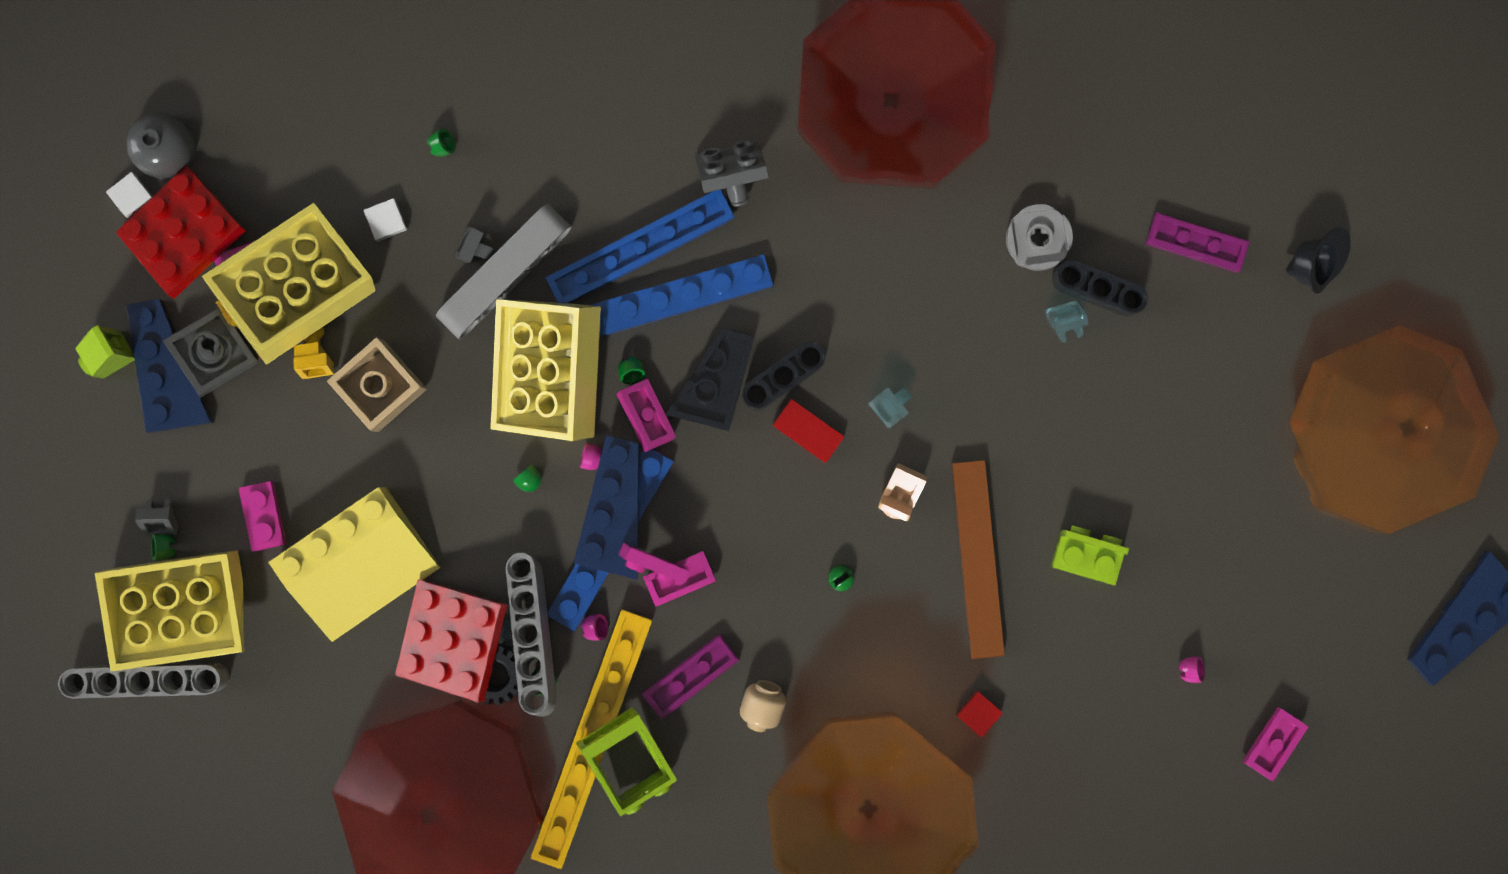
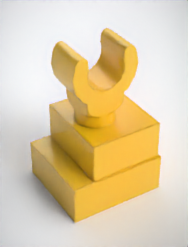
[293,327,335,379]

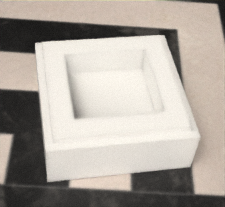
[106,172,153,219]
[364,198,408,242]

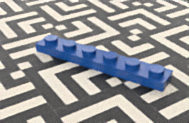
[545,190,735,304]
[590,254,773,338]
[548,449,674,631]

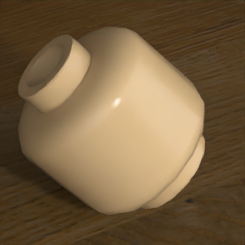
[739,680,786,732]

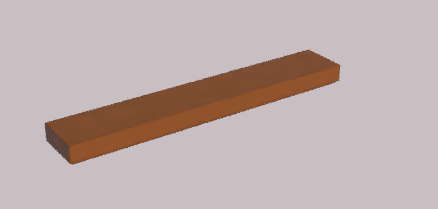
[951,460,1005,659]

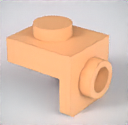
[878,463,928,521]

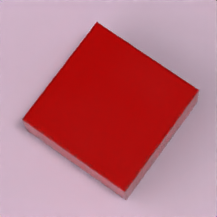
[956,691,1003,738]

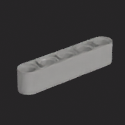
[436,204,572,339]
[506,553,557,717]
[58,662,230,699]

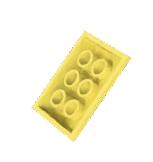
[202,203,376,365]
[491,299,601,441]
[268,487,441,642]
[95,550,244,671]

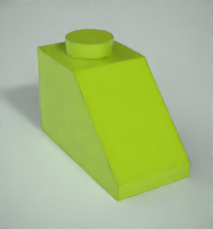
[75,325,135,379]

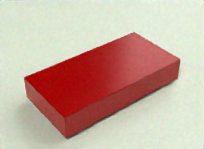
[773,399,844,464]

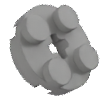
[1006,204,1073,271]

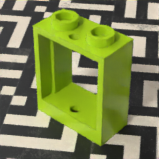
[576,708,677,817]

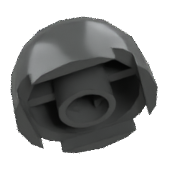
[126,112,196,179]

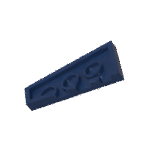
[126,299,214,433]
[573,435,639,580]
[1407,551,1508,686]

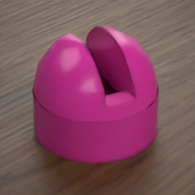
[580,443,602,470]
[580,614,608,641]
[1178,656,1205,683]

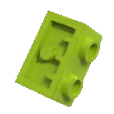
[1050,525,1130,586]

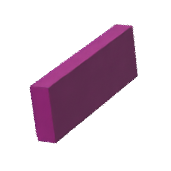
[1145,212,1250,273]
[642,634,740,720]

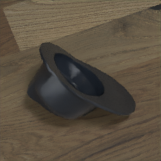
[1286,227,1350,294]

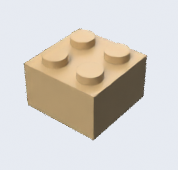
[327,337,427,432]

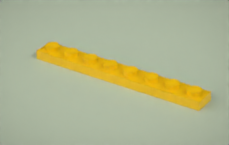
[531,609,653,869]

